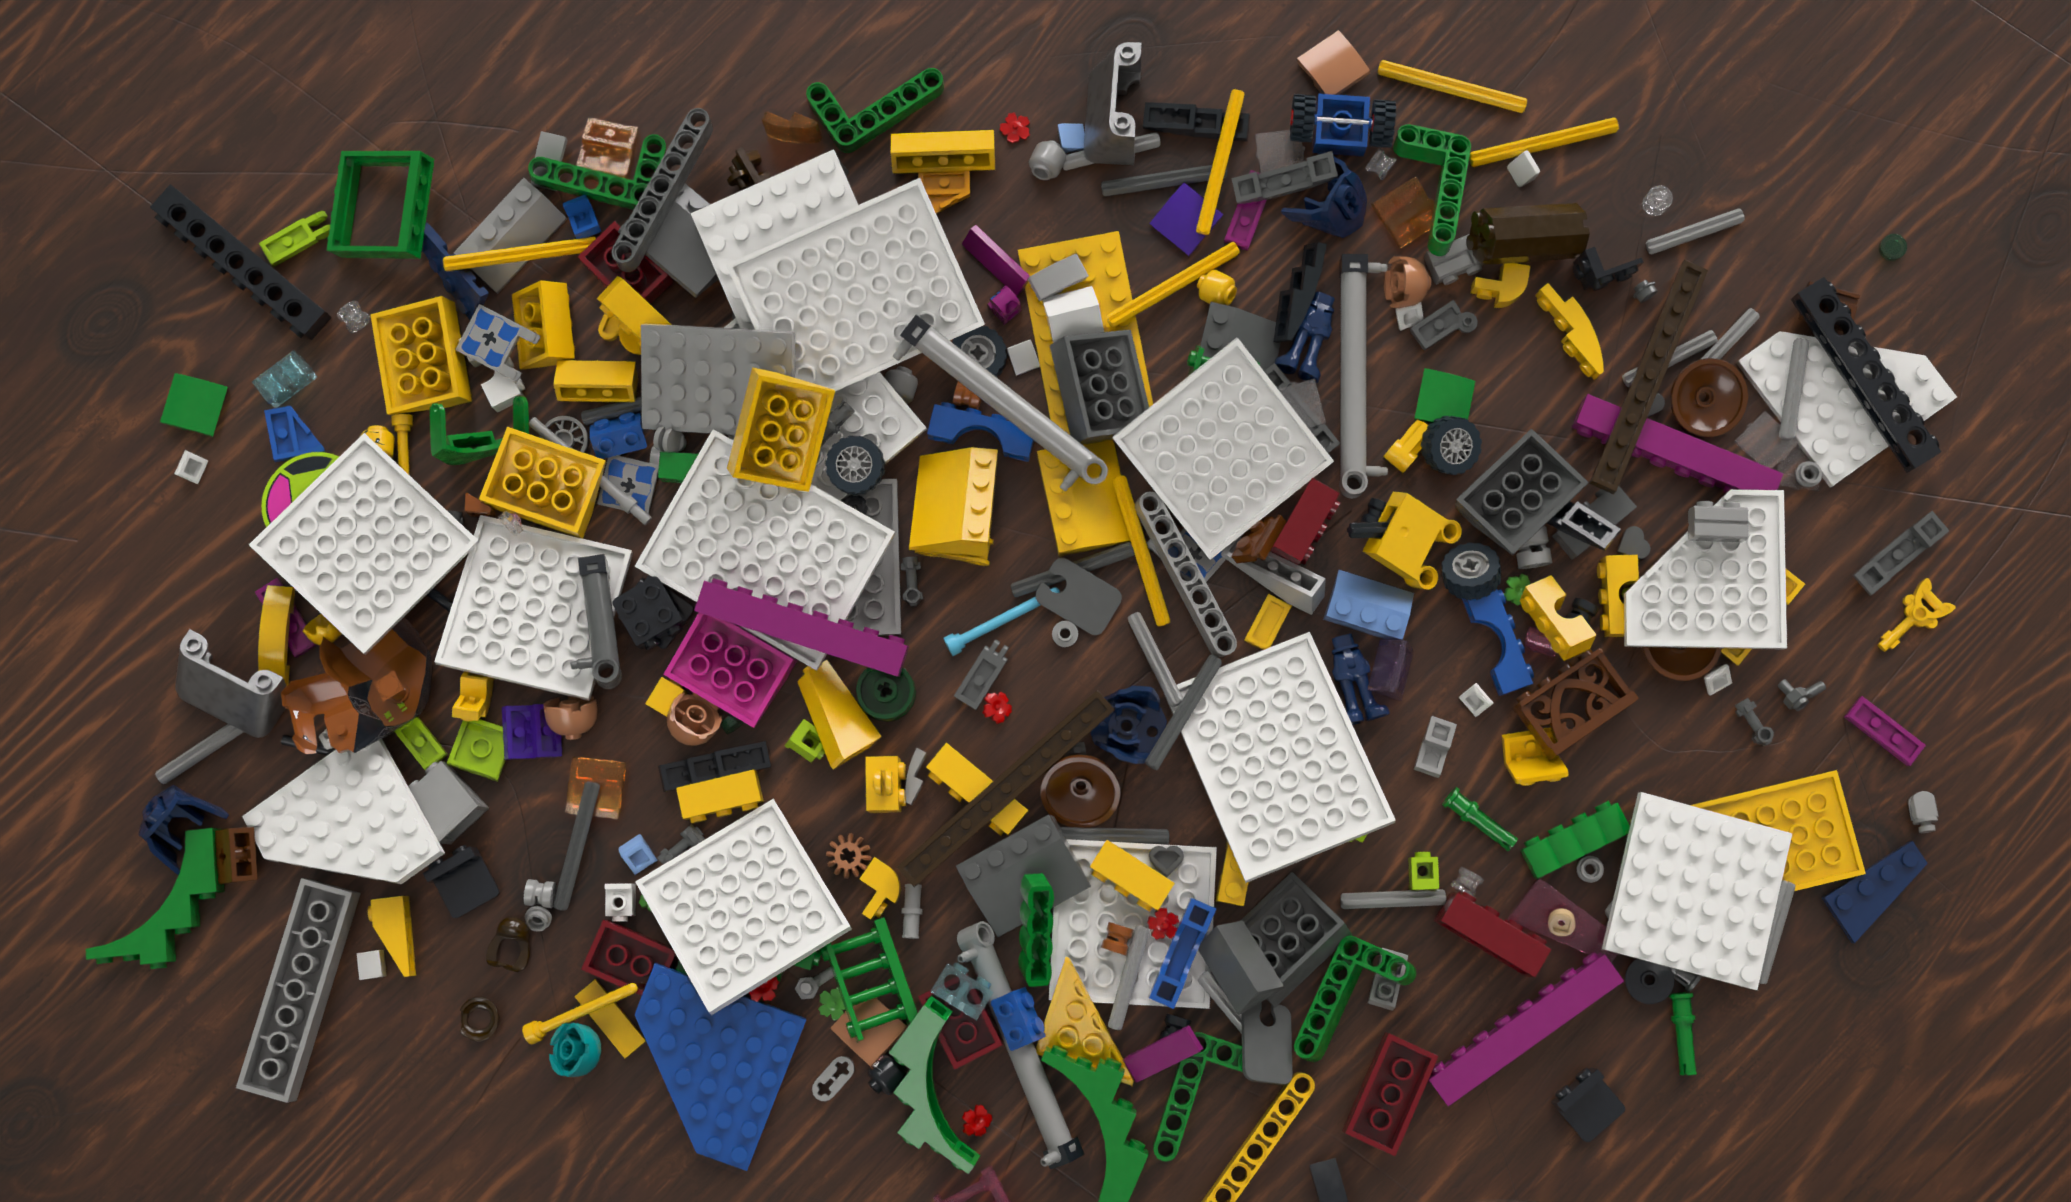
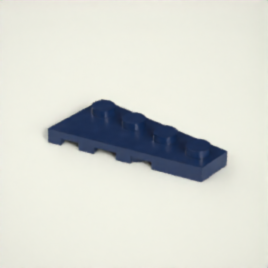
[422,222,489,320]
[1822,841,1928,943]

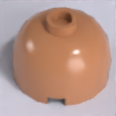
[1384,256,1431,308]
[667,692,722,746]
[543,696,597,740]

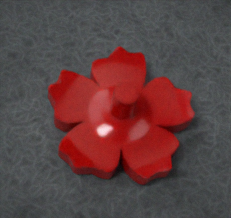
[999,112,1030,144]
[982,692,1012,724]
[1147,907,1179,940]
[749,977,779,1002]
[962,1104,992,1137]

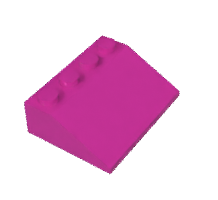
[663,613,798,728]

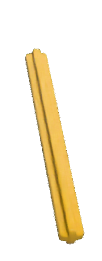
[1378,60,1527,113]
[1196,89,1245,235]
[1469,118,1619,167]
[443,237,596,271]
[1106,242,1240,328]
[1112,475,1170,626]

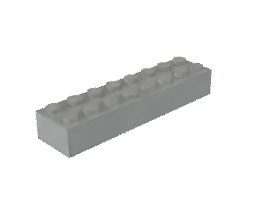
[236,878,361,1103]

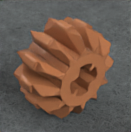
[826,833,872,879]

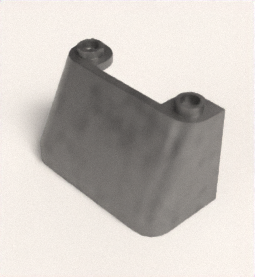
[1084,42,1141,165]
[175,629,287,738]

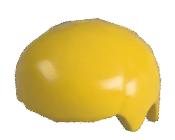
[302,614,342,645]

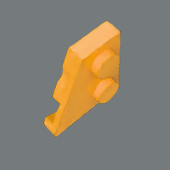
[918,171,970,214]

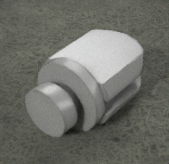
[653,427,687,453]
[1908,791,1939,833]

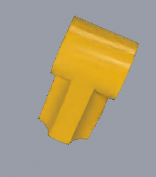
[1383,419,1428,473]

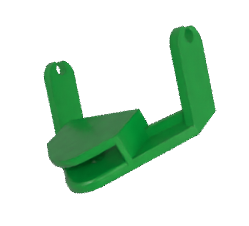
[430,396,529,465]

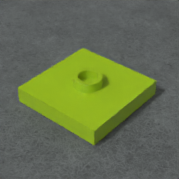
[447,719,506,782]

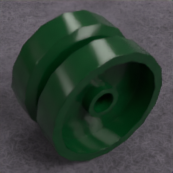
[856,667,916,722]

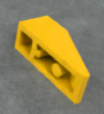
[368,896,416,977]

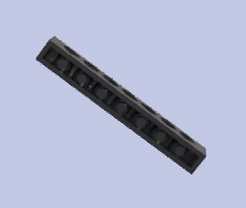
[150,184,332,340]
[1791,277,1941,473]

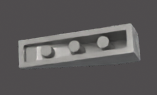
[1221,537,1326,615]

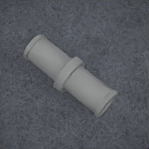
[901,884,923,939]

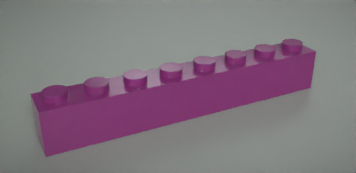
[1571,394,1784,494]
[694,578,909,677]
[1429,952,1624,1106]

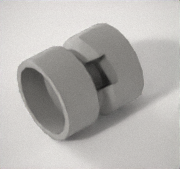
[1516,526,1552,569]

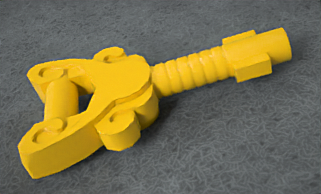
[1877,578,1956,652]

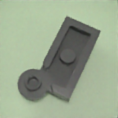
[1410,300,1478,351]

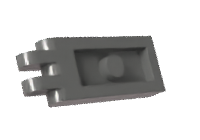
[954,640,1009,711]

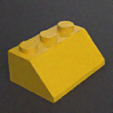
[512,280,575,369]

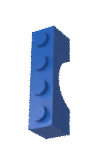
[927,402,1034,462]
[1462,589,1534,696]
[1148,898,1216,1009]

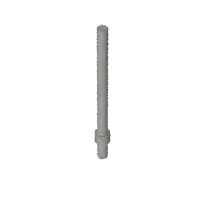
[529,417,652,525]

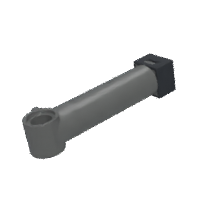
[570,554,622,689]

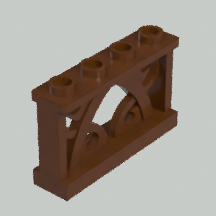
[1512,648,1639,761]

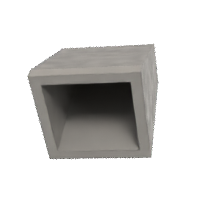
[408,761,489,845]

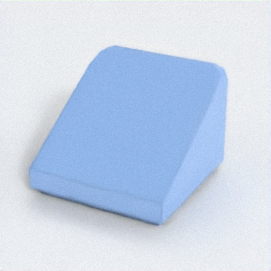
[1058,123,1085,153]
[619,834,657,875]

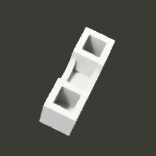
[458,338,525,412]

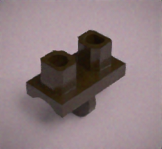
[727,147,772,191]

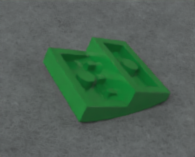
[1414,368,1475,424]
[160,373,228,437]

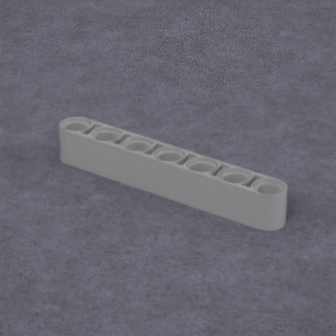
[1135,492,1237,657]

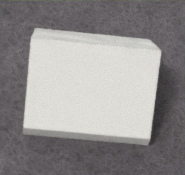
[1042,286,1104,343]

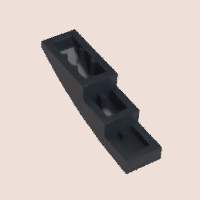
[1143,102,1250,141]
[1273,242,1327,343]
[1547,501,1621,551]
[658,741,771,792]
[1309,1158,1348,1202]

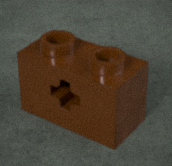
[215,827,257,884]

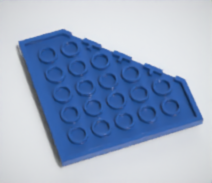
[635,963,806,1171]

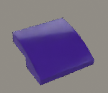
[1149,183,1224,256]
[502,704,562,760]

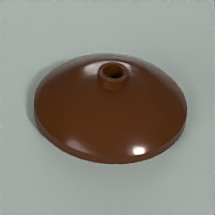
[1670,358,1748,437]
[1642,647,1722,681]
[1041,755,1120,828]

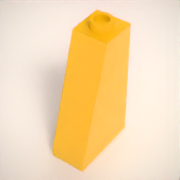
[797,660,882,770]

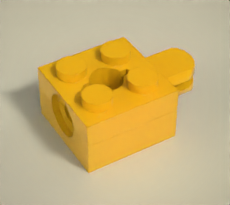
[866,756,906,813]

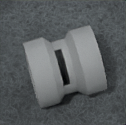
[524,879,556,908]

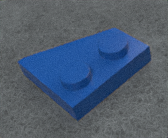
[264,406,326,462]

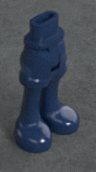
[1274,291,1335,384]
[1331,633,1390,725]

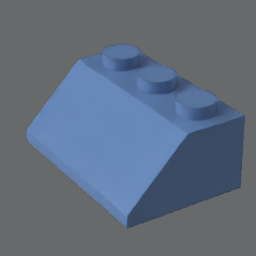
[1323,570,1414,643]

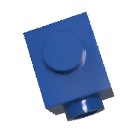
[563,195,602,239]

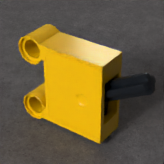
[1347,491,1462,590]

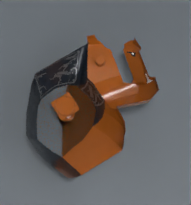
[281,617,432,754]

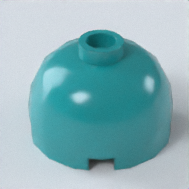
[549,1022,601,1077]

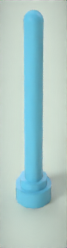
[943,587,1060,656]

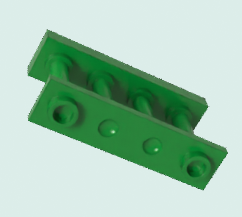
[820,917,918,1043]

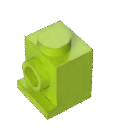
[784,719,825,762]
[1408,852,1439,890]

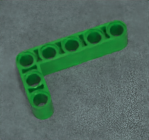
[806,68,944,153]
[1393,124,1471,256]
[528,134,666,210]
[1294,936,1416,1062]
[1153,1032,1243,1162]

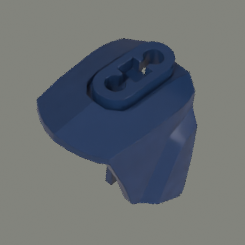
[1281,150,1367,238]
[1090,686,1167,764]
[139,785,229,876]

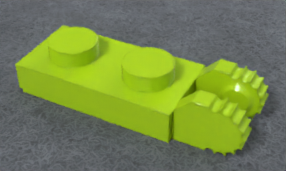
[259,211,330,267]
[384,702,448,770]

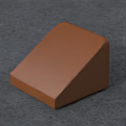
[465,493,496,517]

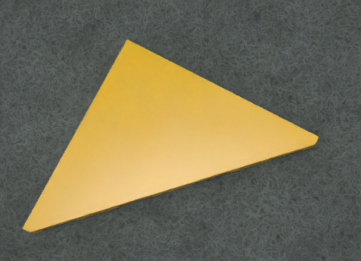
[1036,957,1134,1086]

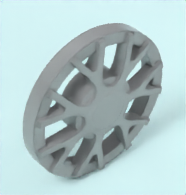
[539,416,589,453]

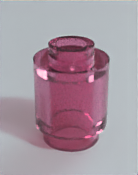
[1524,626,1556,657]

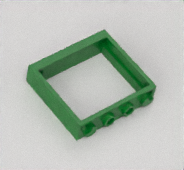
[327,151,435,259]

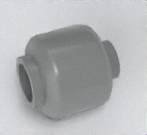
[1029,141,1066,180]
[885,366,918,404]

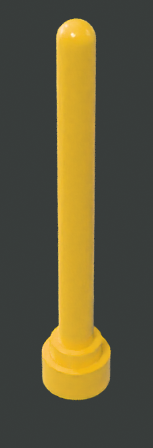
[391,414,413,475]
[523,983,638,1045]

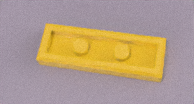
[575,979,646,1058]

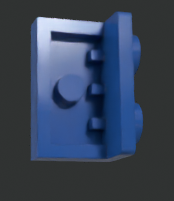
[590,412,647,459]
[991,987,1046,1051]

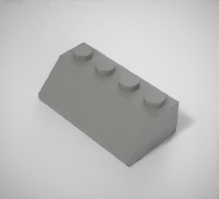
[454,178,567,294]

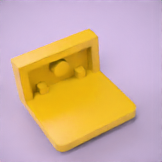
[1502,728,1568,786]

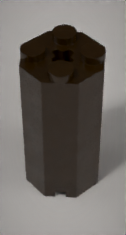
[1466,203,1590,265]

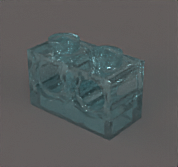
[252,350,318,408]
[930,962,994,1021]

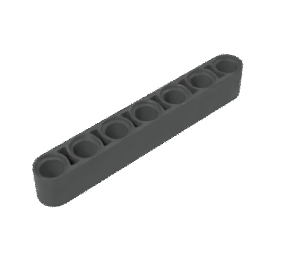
[612,108,713,272]

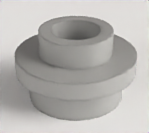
[1795,461,1822,487]
[1052,621,1078,647]
[1576,856,1604,883]
[525,906,552,931]

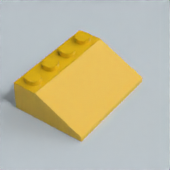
[370,296,472,415]
[727,367,835,492]
[479,427,606,539]
[1037,440,1131,557]
[909,447,998,557]

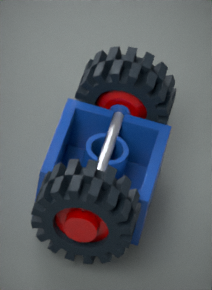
[1290,93,1396,156]

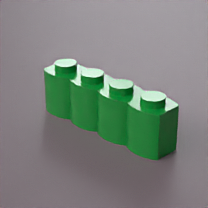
[1520,801,1630,879]
[1018,873,1054,987]

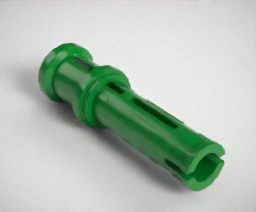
[1442,787,1518,852]
[1669,992,1697,1075]

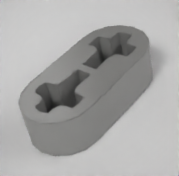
[812,1056,855,1101]

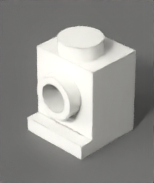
[605,884,636,921]

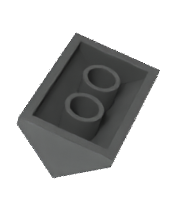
[1198,921,1285,1016]

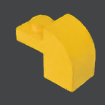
[1470,263,1530,308]
[452,671,494,721]
[860,857,901,920]

